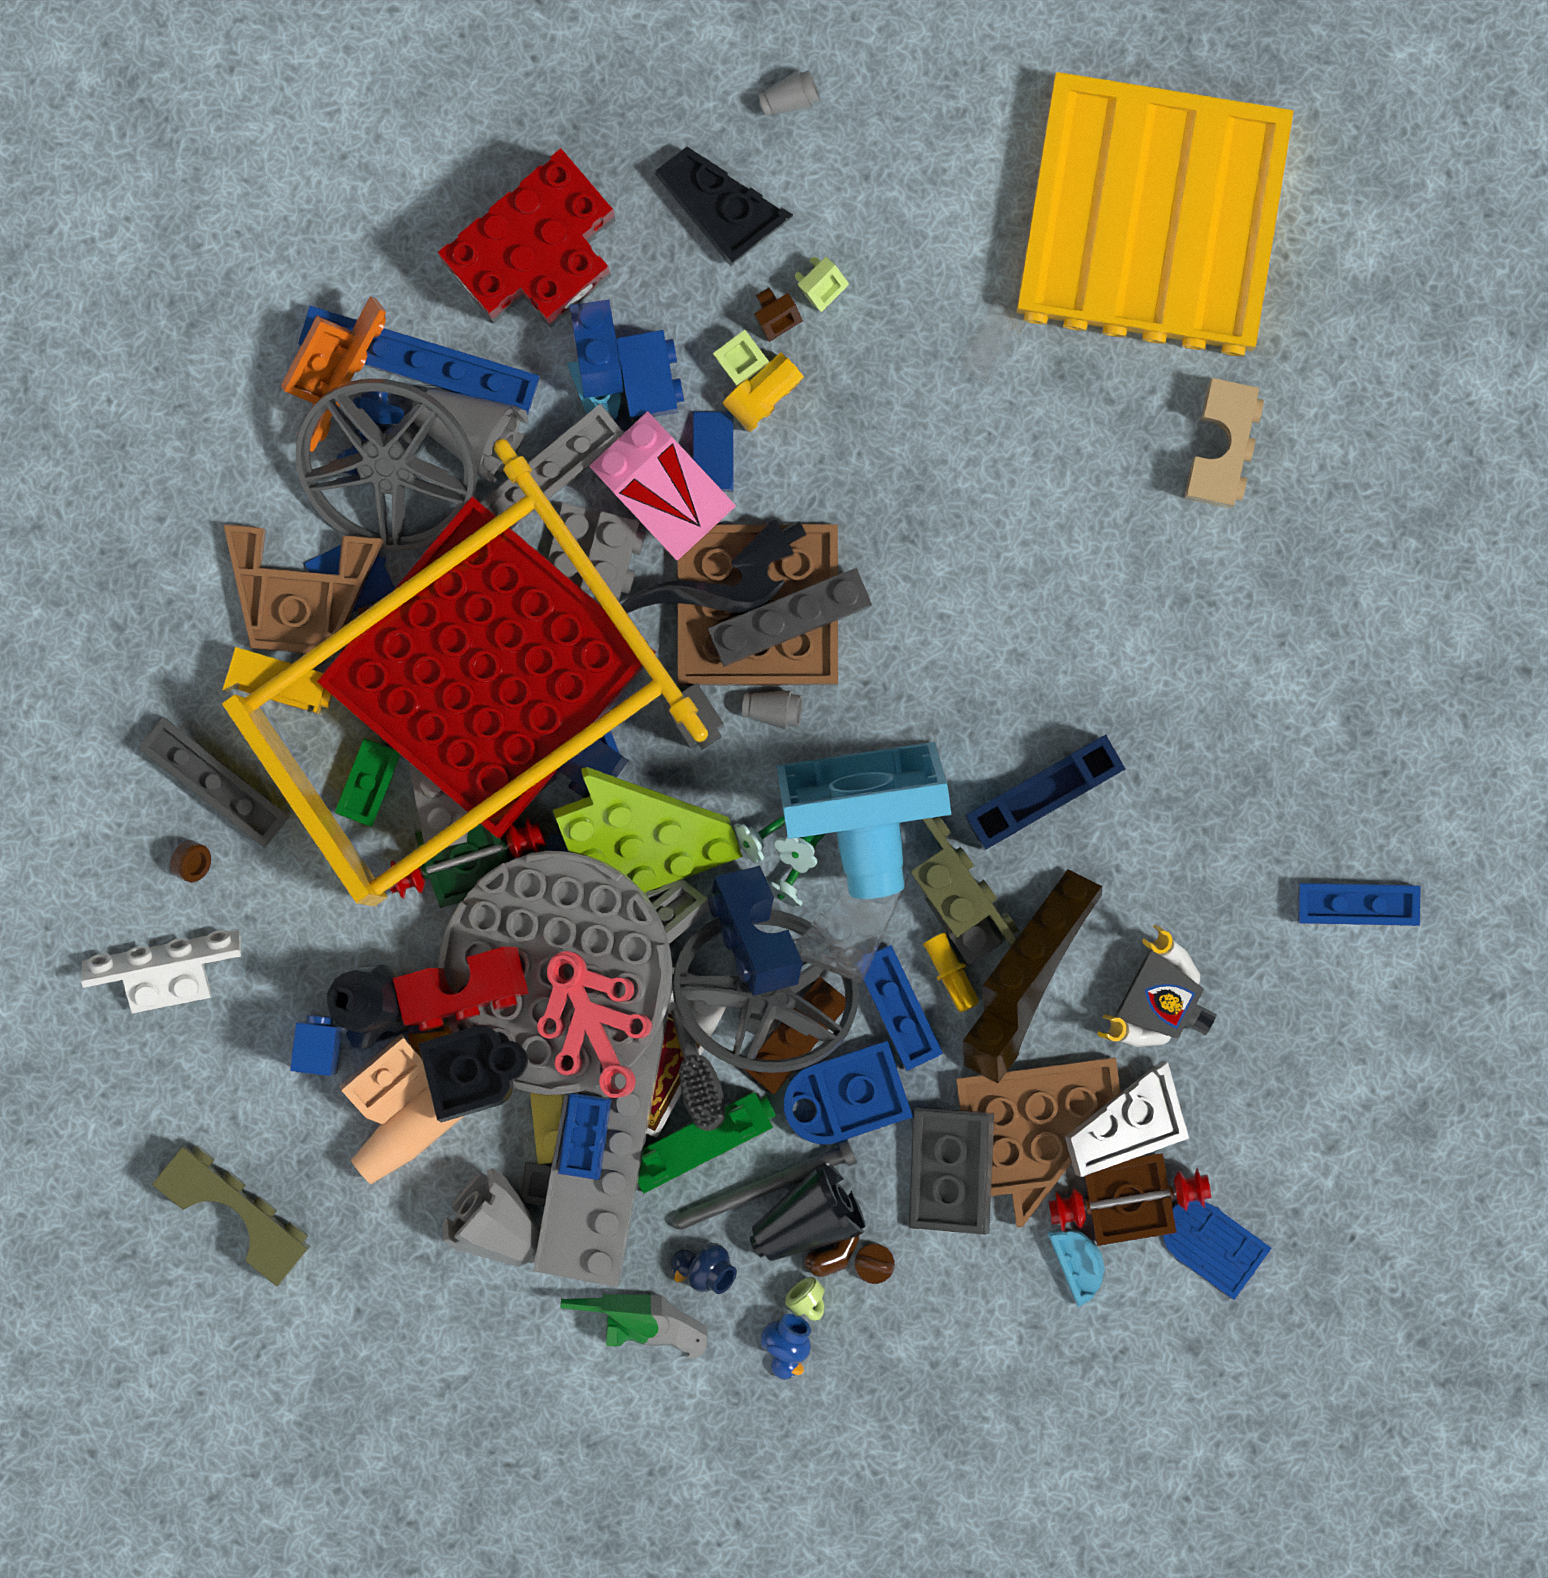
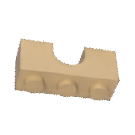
[1184,378,1264,509]

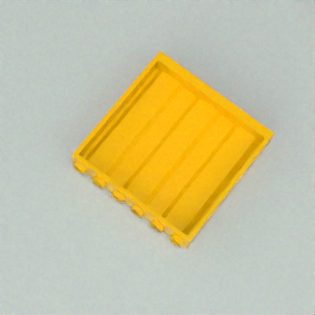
[1016,72,1294,357]

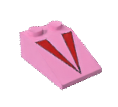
[589,411,736,561]

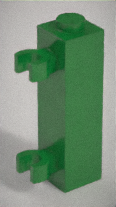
[638,1091,776,1194]

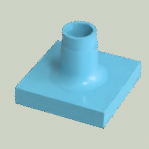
[776,742,951,899]

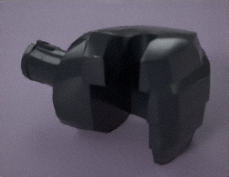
[327,964,411,1049]

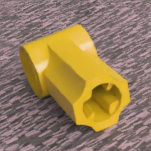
[722,352,804,433]

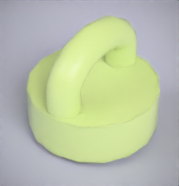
[785,1277,825,1321]

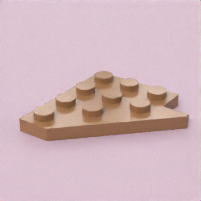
[956,1057,1121,1227]

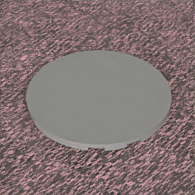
[438,851,672,1095]

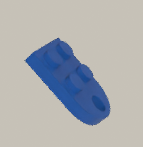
[784,1040,913,1144]

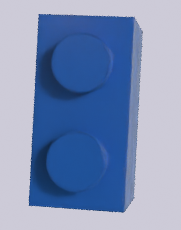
[570,299,624,398]
[616,330,685,421]
[290,1014,343,1076]

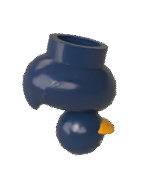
[670,1242,737,1294]

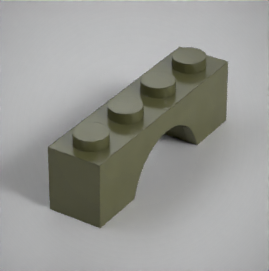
[152,1145,311,1286]

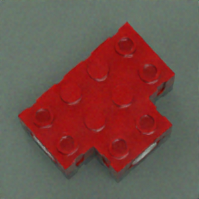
[437,148,616,328]

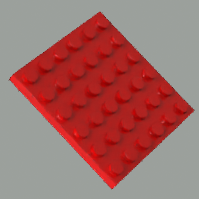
[317,496,656,838]

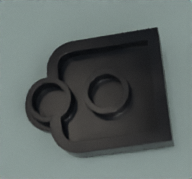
[418,1025,528,1123]

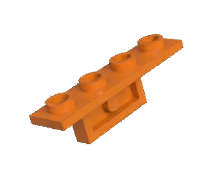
[280,296,387,452]

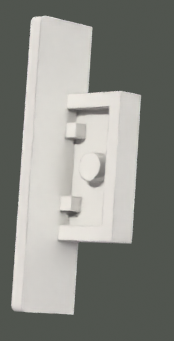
[81,930,241,1013]

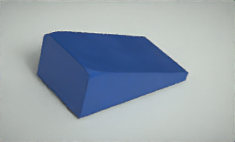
[693,412,734,492]

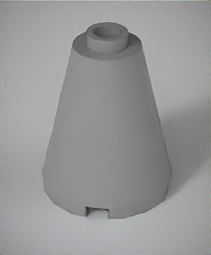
[411,388,528,482]

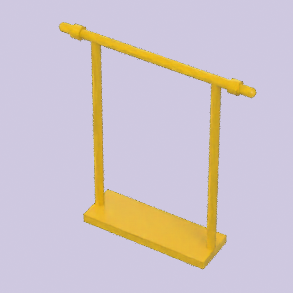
[222,439,708,907]

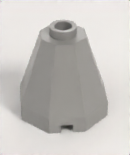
[442,1168,541,1267]

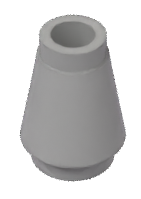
[758,70,820,116]
[742,690,803,730]

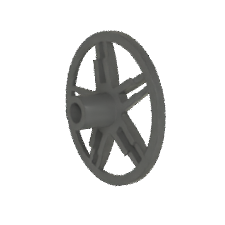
[295,378,477,551]
[673,910,859,1073]

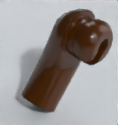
[804,1236,860,1277]

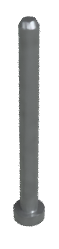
[672,1139,857,1230]

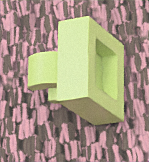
[795,257,849,312]
[713,330,769,387]

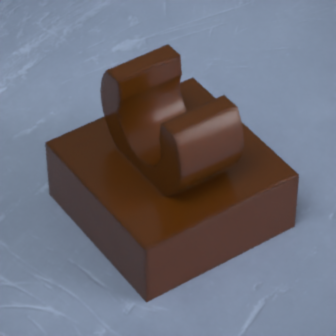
[754,287,803,342]

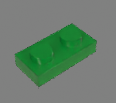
[334,738,401,827]

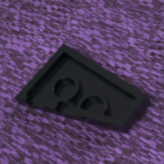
[655,146,793,267]

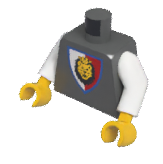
[1097,924,1217,1047]

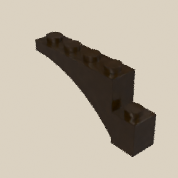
[963,869,1102,1083]

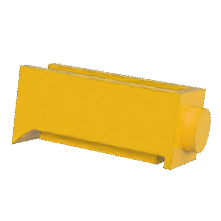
[222,647,333,715]

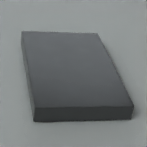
[909,1107,994,1235]

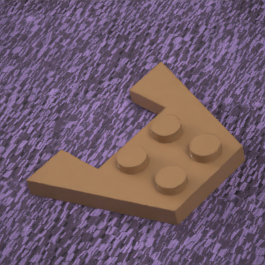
[223,524,384,656]

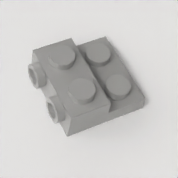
[548,503,646,601]

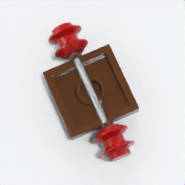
[1048,1153,1212,1246]

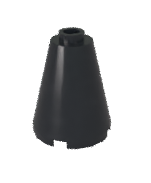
[749,1162,866,1261]

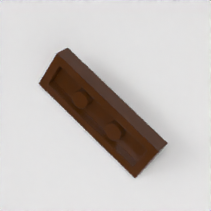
[744,976,845,1094]

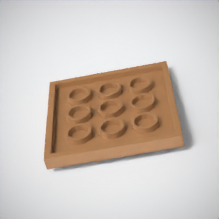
[678,524,838,686]

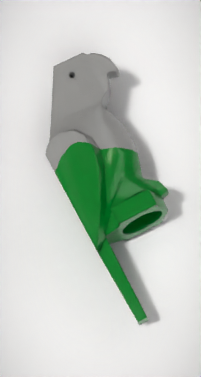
[560,1294,707,1359]

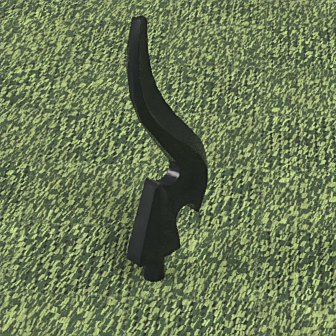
[621,520,807,614]

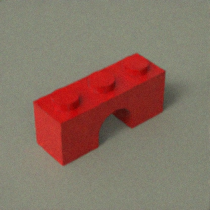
[393,946,529,1031]

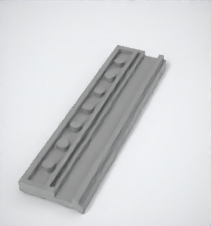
[533,967,676,1287]

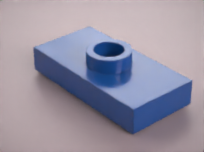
[558,1093,612,1180]

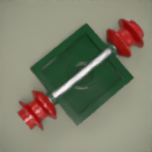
[390,817,546,908]

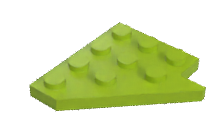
[553,767,743,892]

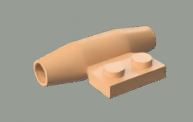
[339,1034,464,1184]

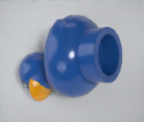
[761,1314,811,1380]

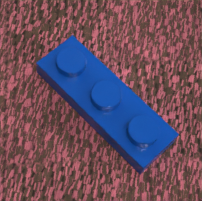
[1298,883,1421,926]
[855,945,943,1071]

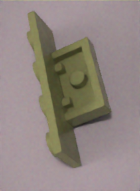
[910,817,1020,947]

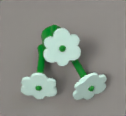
[733,815,826,907]

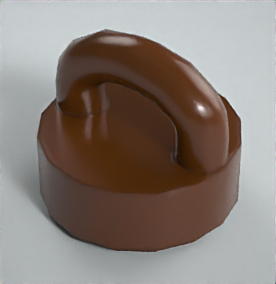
[170,840,211,883]
[855,1243,895,1284]

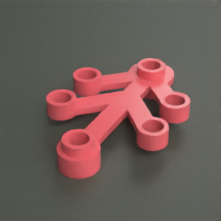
[537,951,652,1098]

